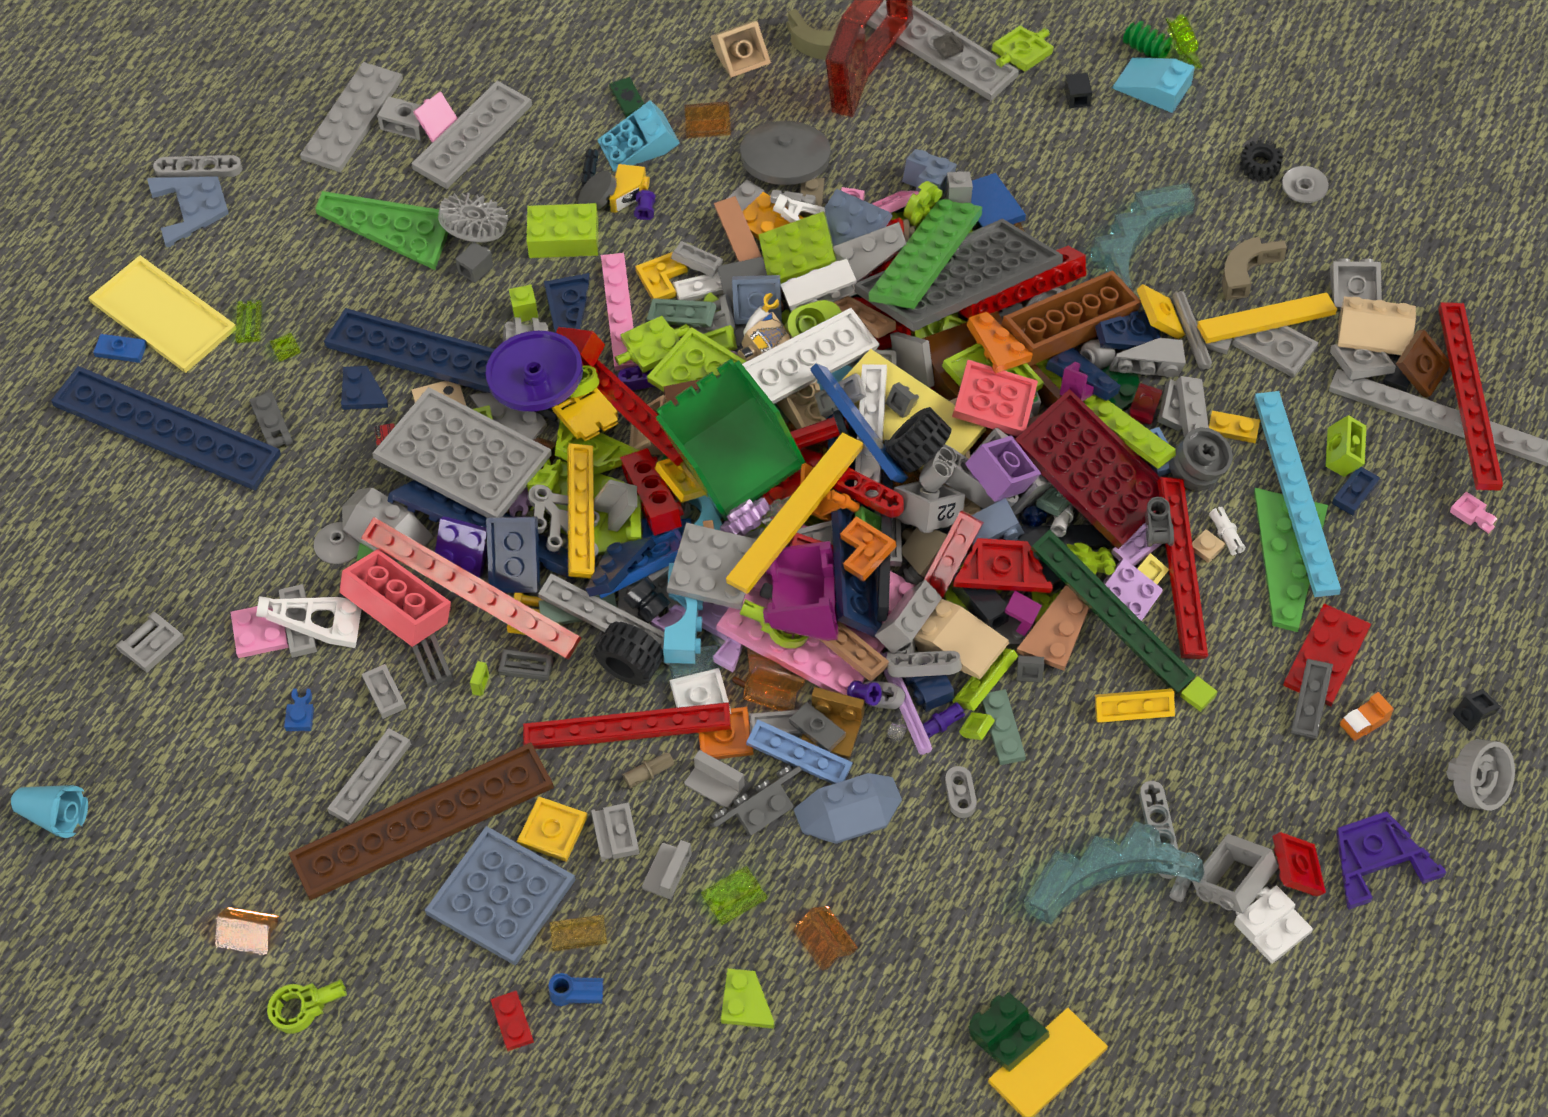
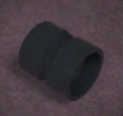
[623,577,671,623]

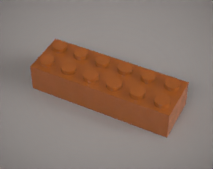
[1001,270,1141,366]

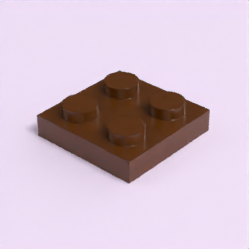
[1396,329,1450,397]

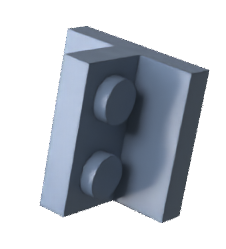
[732,275,782,324]

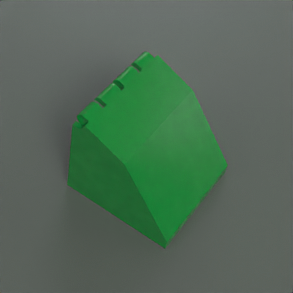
[656,359,806,521]

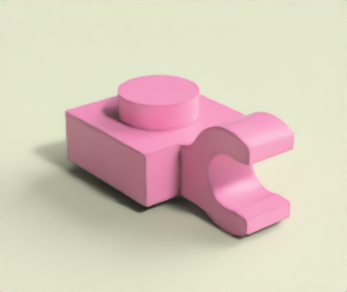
[1450,492,1497,534]

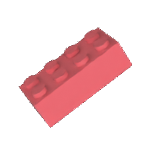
[340,549,451,647]

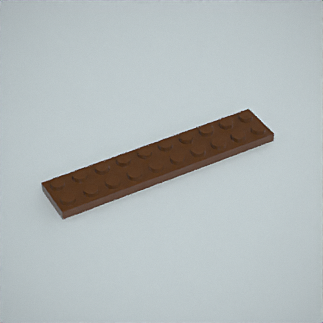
[288,742,554,901]

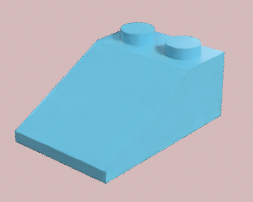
[1112,58,1195,113]

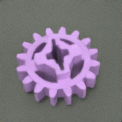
[719,497,770,536]

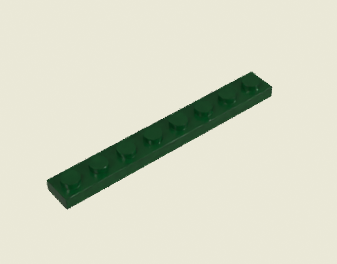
[1031,530,1196,694]

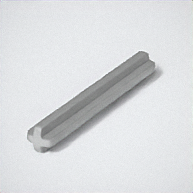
[1172,291,1212,370]

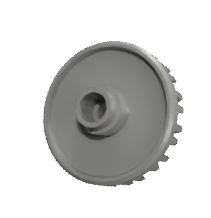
[438,193,508,243]

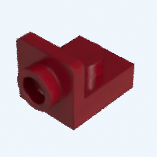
[1129,383,1162,424]

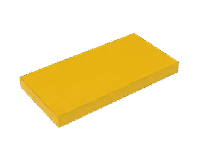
[988,1008,1108,1117]

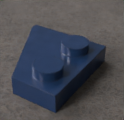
[341,366,388,410]

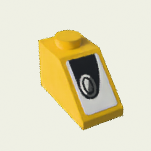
[609,164,650,213]

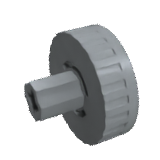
[1446,739,1515,811]

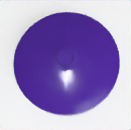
[486,331,583,412]

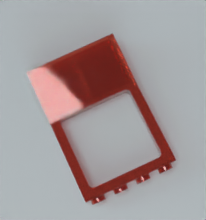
[825,0,913,117]

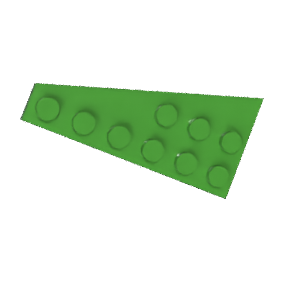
[315,191,448,270]
[1254,488,1328,632]

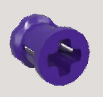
[634,190,655,220]
[847,680,882,706]

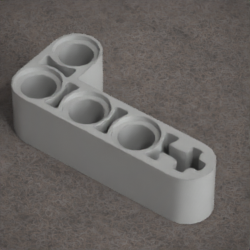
[920,444,1018,509]

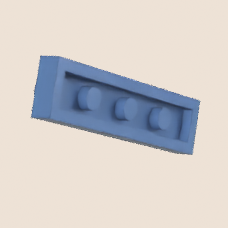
[746,720,852,784]

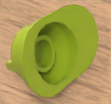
[787,300,842,337]

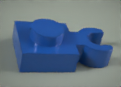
[284,689,314,731]

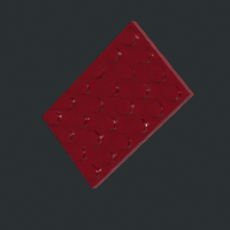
[1014,389,1160,549]

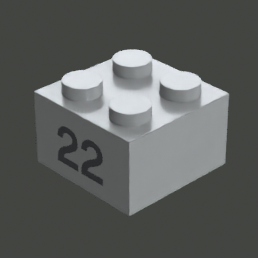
[893,481,965,533]

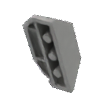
[342,488,433,556]

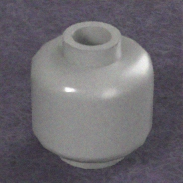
[1080,339,1115,370]

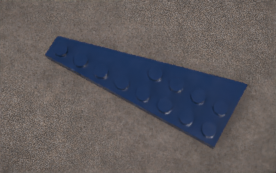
[387,480,575,579]

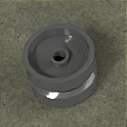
[1169,427,1233,491]

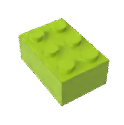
[527,203,598,258]

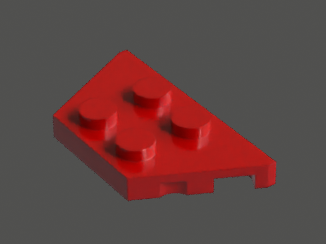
[953,538,1053,593]

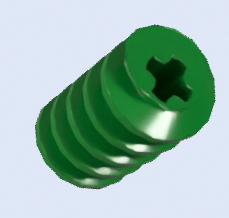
[1123,21,1173,58]

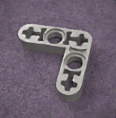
[886,639,962,678]

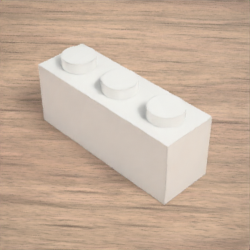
[780,258,857,312]

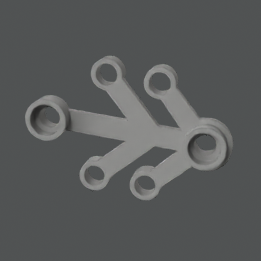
[528,485,600,559]

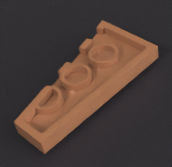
[1016,585,1090,671]

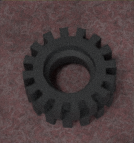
[1240,140,1283,182]

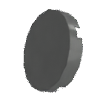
[578,171,617,210]

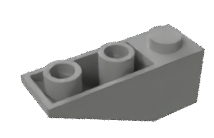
[1109,338,1186,377]

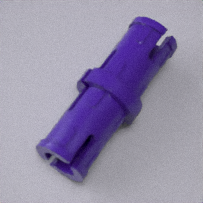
[922,702,965,738]

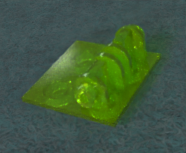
[1166,14,1203,69]

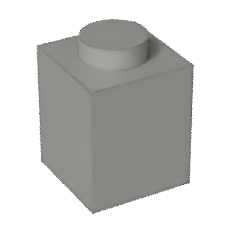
[945,171,973,203]

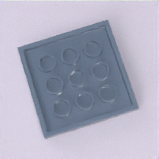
[425,826,576,966]

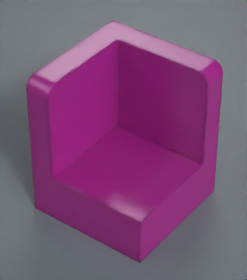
[1059,362,1094,401]
[1004,591,1042,636]

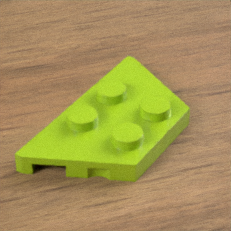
[555,420,640,474]

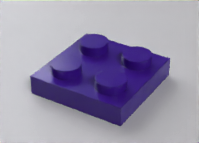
[435,516,487,578]

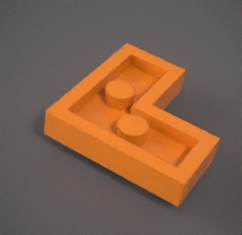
[840,516,897,581]

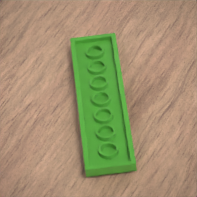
[869,199,982,309]

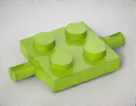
[991,25,1054,72]
[615,316,690,373]

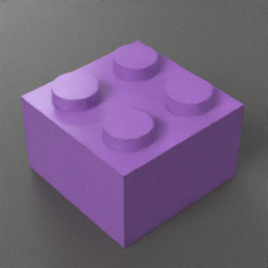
[965,435,1041,502]

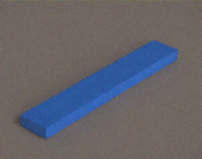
[810,363,908,483]

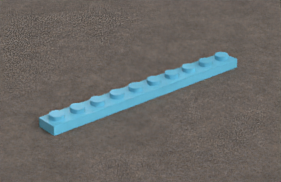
[1254,391,1341,597]

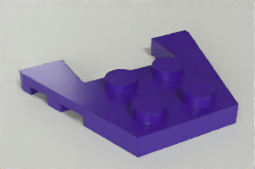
[1336,811,1446,909]

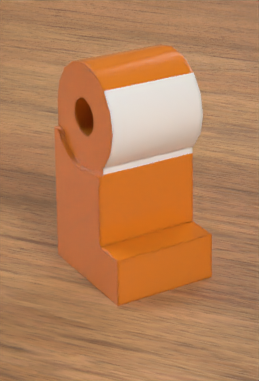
[1340,692,1394,741]

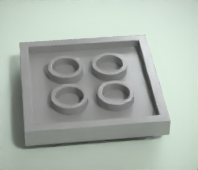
[667,523,757,610]

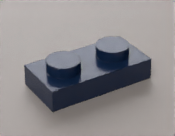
[1332,467,1380,516]

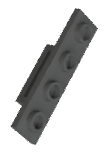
[707,765,802,836]

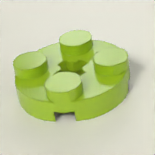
[904,181,942,226]

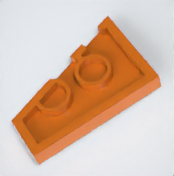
[967,312,1033,374]

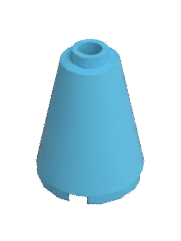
[11,785,88,838]

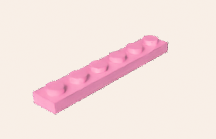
[601,253,638,371]

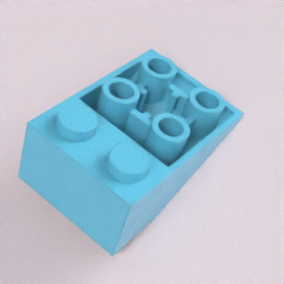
[597,100,680,171]

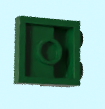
[968,992,1050,1072]

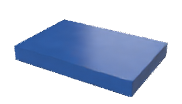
[971,173,1026,228]

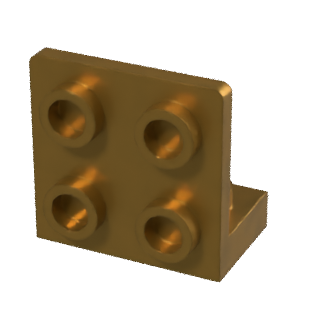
[801,687,865,758]

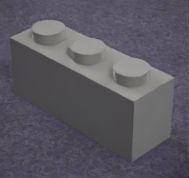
[875,580,942,653]

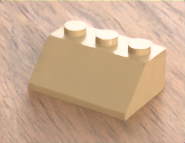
[1338,296,1416,355]

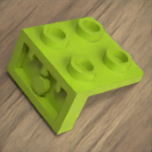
[594,495,642,555]

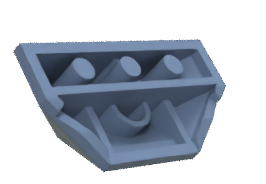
[794,773,902,844]

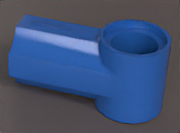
[549,973,603,1006]

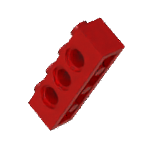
[620,448,684,536]

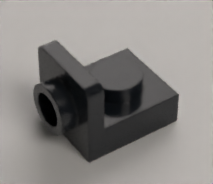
[1453,689,1501,731]

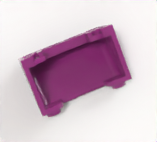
[763,541,838,641]

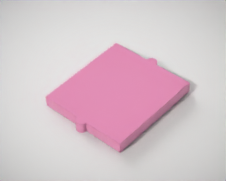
[413,92,457,143]

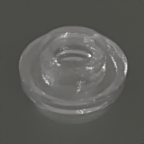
[886,719,907,744]

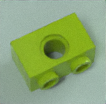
[1326,415,1366,477]

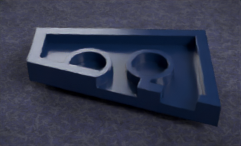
[544,273,590,332]

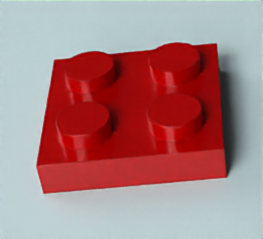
[1272,832,1326,896]

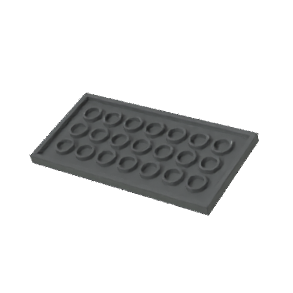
[854,219,1063,331]

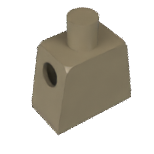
[901,527,947,578]

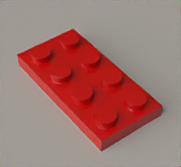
[1283,604,1371,707]

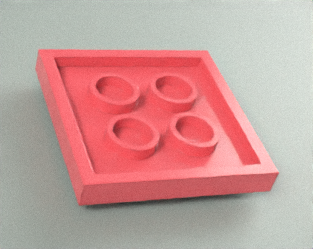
[952,360,1038,437]

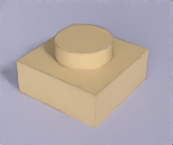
[1192,529,1225,563]

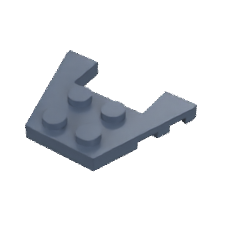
[147,176,229,248]

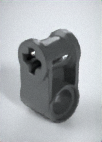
[1145,497,1174,547]

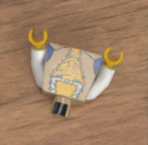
[737,293,793,361]

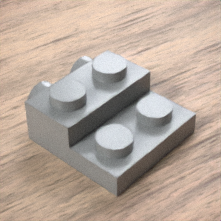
[1330,258,1382,310]

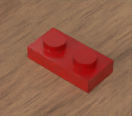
[490,990,534,1052]

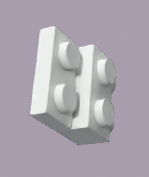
[1234,885,1313,964]

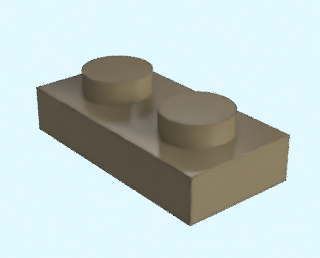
[799,178,824,217]

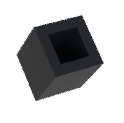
[1064,72,1093,109]

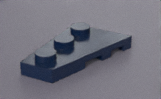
[1095,310,1161,350]
[1046,348,1120,401]
[586,537,656,597]

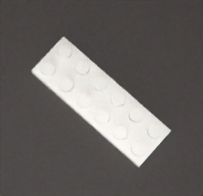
[742,308,879,404]

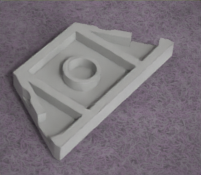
[470,393,547,440]

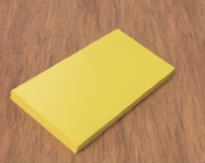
[89,255,237,373]
[842,349,986,470]

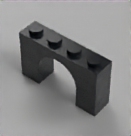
[952,529,1066,630]

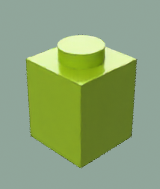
[509,284,539,322]

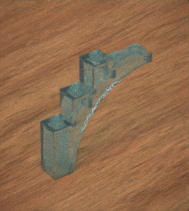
[1090,183,1195,291]
[1024,821,1204,925]

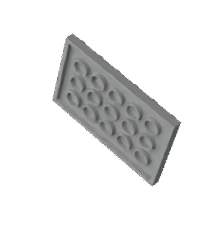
[373,387,551,518]

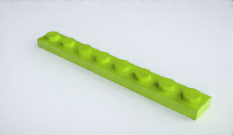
[1036,358,1176,469]

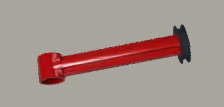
[790,408,850,449]

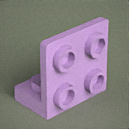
[1103,559,1163,621]

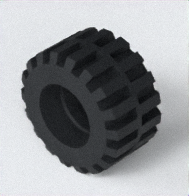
[885,407,952,473]
[593,621,664,686]

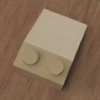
[914,599,1009,679]

